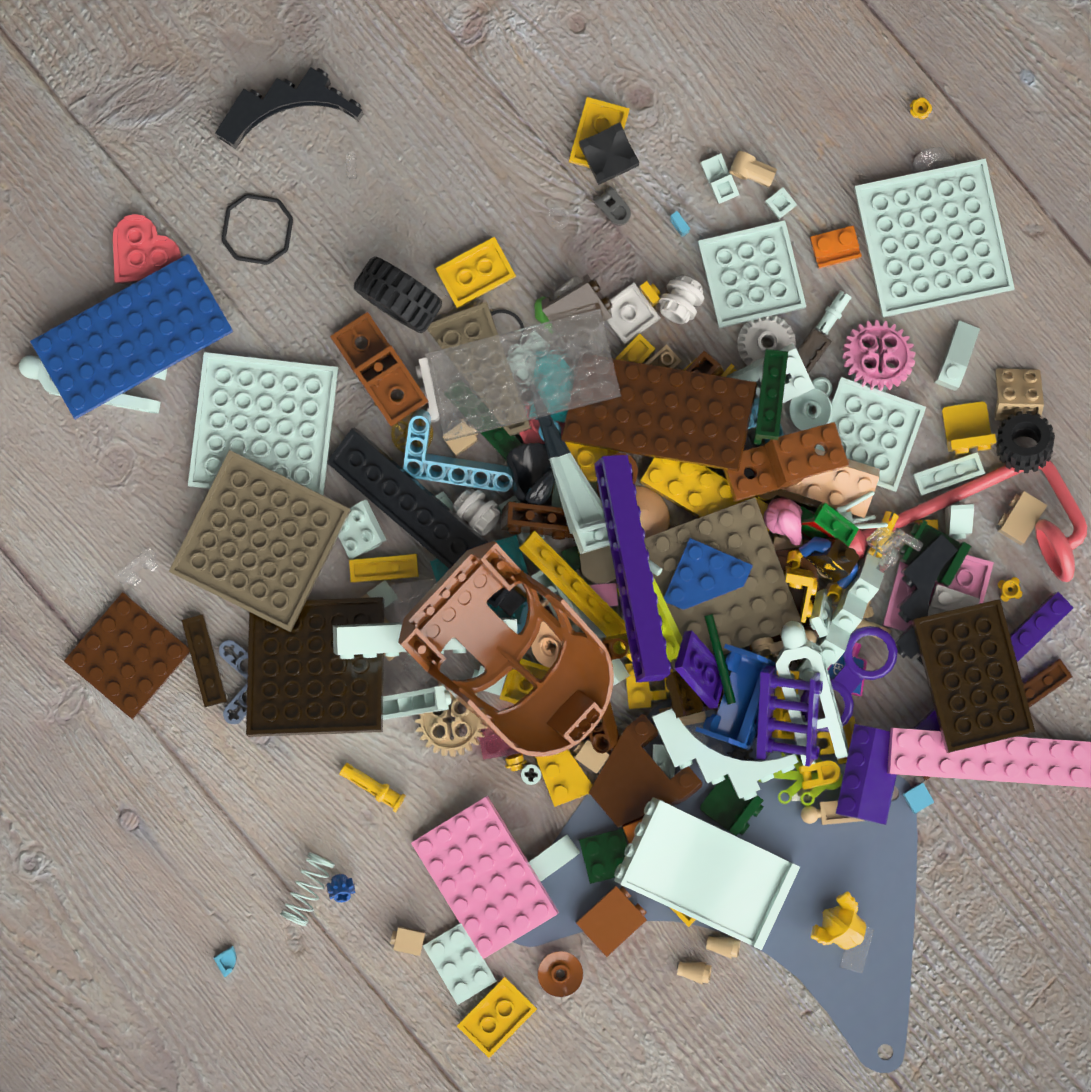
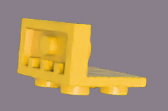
[784,566,818,623]

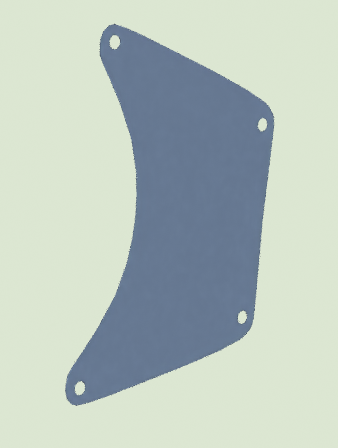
[512,699,918,1073]

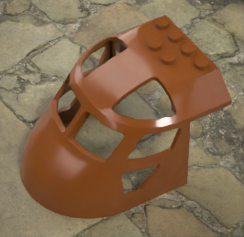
[398,541,614,757]

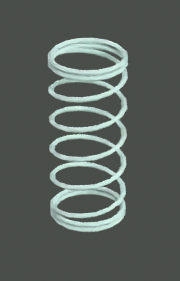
[280,852,335,926]

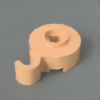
[531,600,574,668]

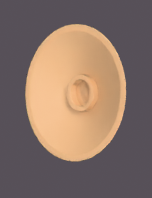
[635,485,670,538]

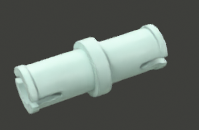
[815,290,852,335]

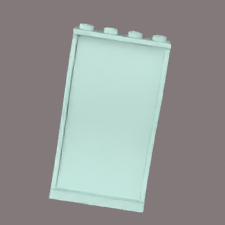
[614,797,800,950]

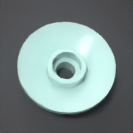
[790,388,832,430]

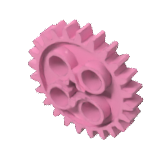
[842,320,916,391]

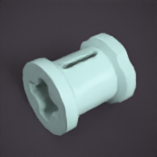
[521,764,541,785]

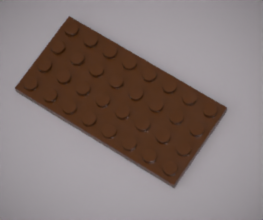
[561,353,758,472]

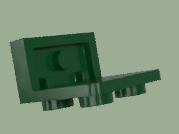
[700,774,764,837]

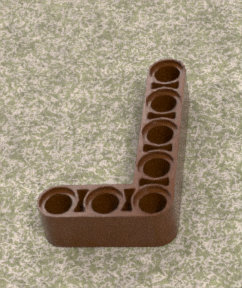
[589,633,630,754]

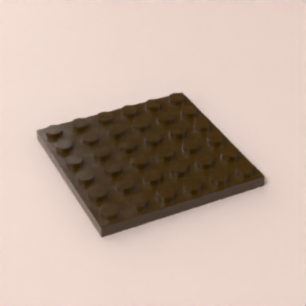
[246,597,385,737]

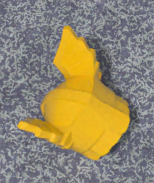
[810,891,866,949]

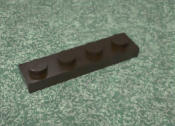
[181,614,228,708]

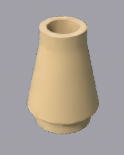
[706,936,741,959]
[677,962,712,985]

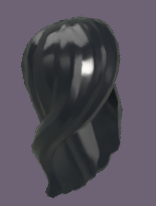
[506,443,555,505]

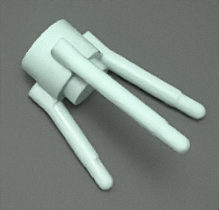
[837,491,888,529]

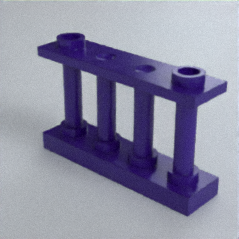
[756,665,823,767]

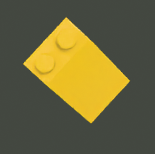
[499,659,550,704]

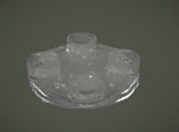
[912,147,957,190]

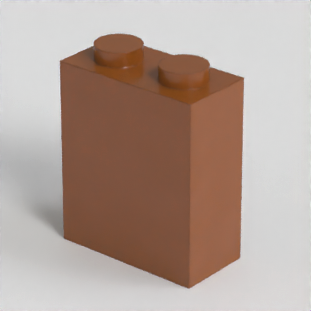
[576,885,647,957]

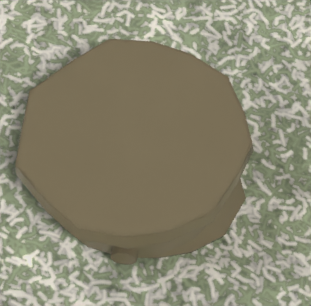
[580,546,616,584]

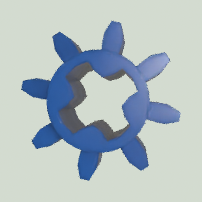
[326,874,356,903]

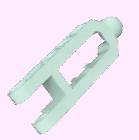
[19,355,167,414]
[776,621,849,766]

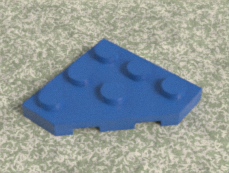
[664,538,753,610]

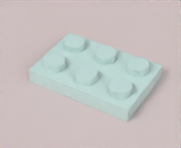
[423,923,497,1005]

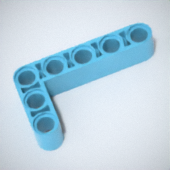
[403,409,513,492]

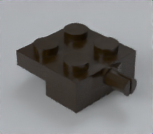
[666,671,714,718]

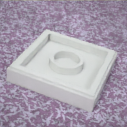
[607,283,661,345]

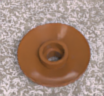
[538,951,583,997]

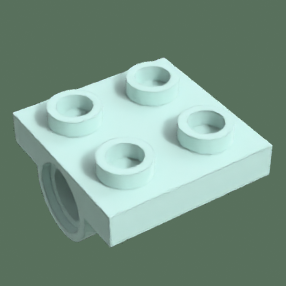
[338,500,386,560]

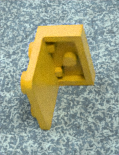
[942,401,997,454]

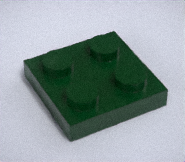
[579,828,627,884]

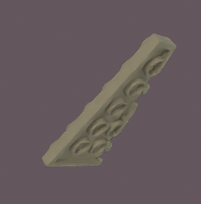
[427,302,531,436]

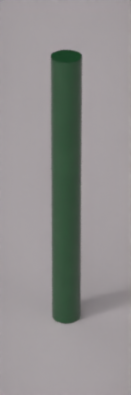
[704,614,736,705]

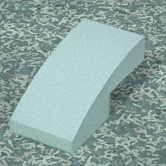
[700,153,739,204]

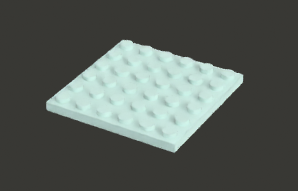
[854,159,1015,318]
[188,352,339,496]

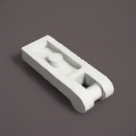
[415,357,440,423]

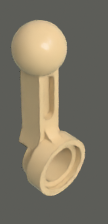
[751,629,817,657]

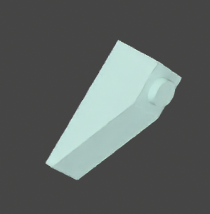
[934,321,980,391]

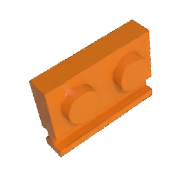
[810,225,862,269]

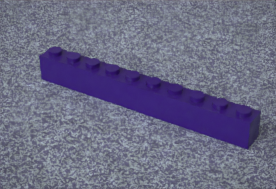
[594,455,671,683]
[913,592,1074,731]

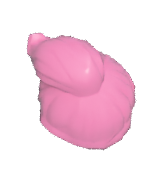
[764,497,802,546]

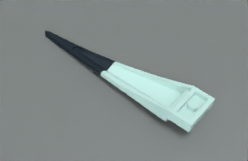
[529,383,610,554]

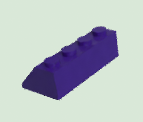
[836,724,897,825]

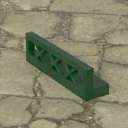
[754,349,788,444]

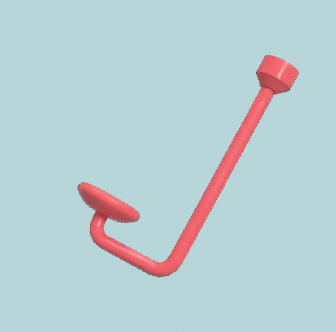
[849,461,1087,582]

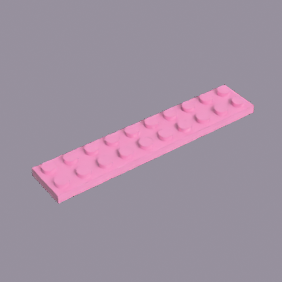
[887,728,1091,788]

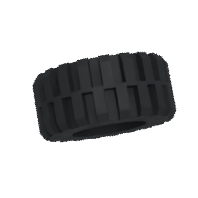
[354,256,442,333]

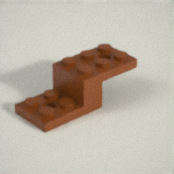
[330,312,429,427]
[724,422,849,502]

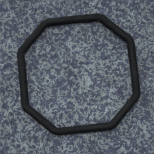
[221,194,293,265]

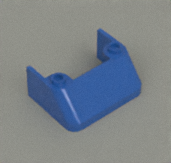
[695,644,777,750]

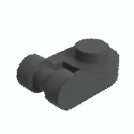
[593,186,631,226]

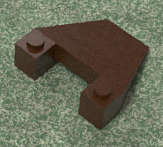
[589,714,702,828]

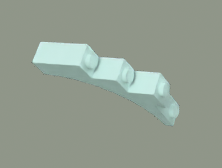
[795,545,890,681]
[383,685,451,720]
[652,708,798,801]

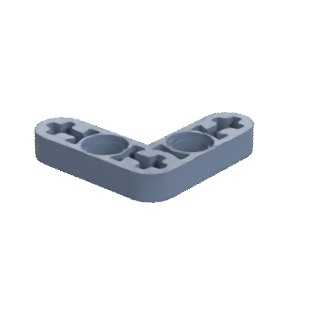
[219,640,248,725]

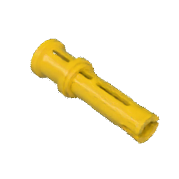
[339,762,406,813]

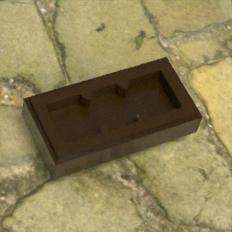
[797,328,832,374]

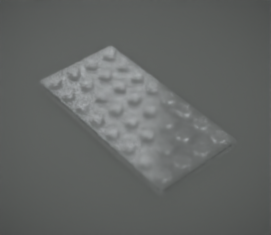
[425,308,621,441]

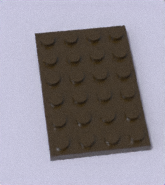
[912,599,1035,754]

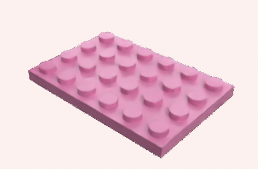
[411,796,559,959]

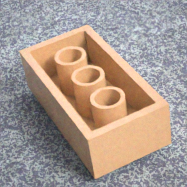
[782,448,880,518]

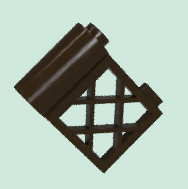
[755,489,822,512]

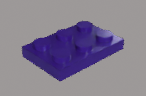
[675,630,723,709]

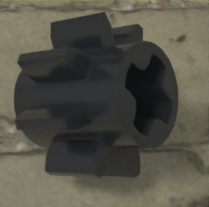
[726,745,754,761]

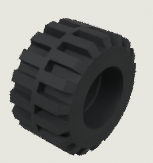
[996,411,1055,473]

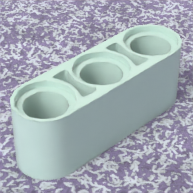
[529,834,580,882]

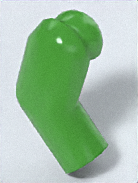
[534,296,554,331]

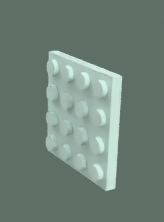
[698,220,806,328]
[816,377,926,492]

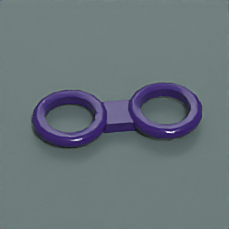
[800,626,898,732]

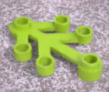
[758,752,843,806]

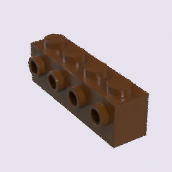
[501,502,575,541]

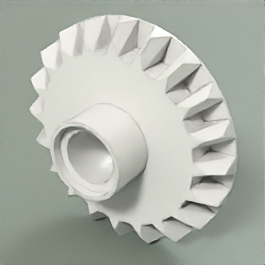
[737,316,796,366]

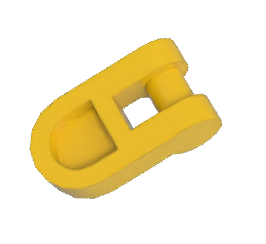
[798,761,841,790]

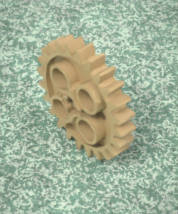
[415,684,488,757]

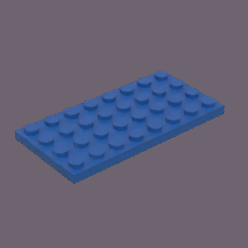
[30,254,233,420]

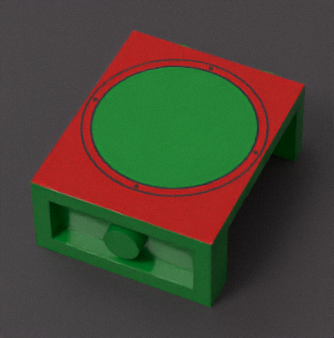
[800,503,859,547]

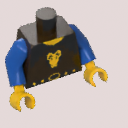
[787,537,859,602]

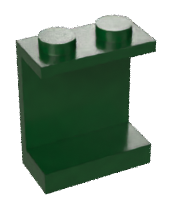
[899,520,972,587]

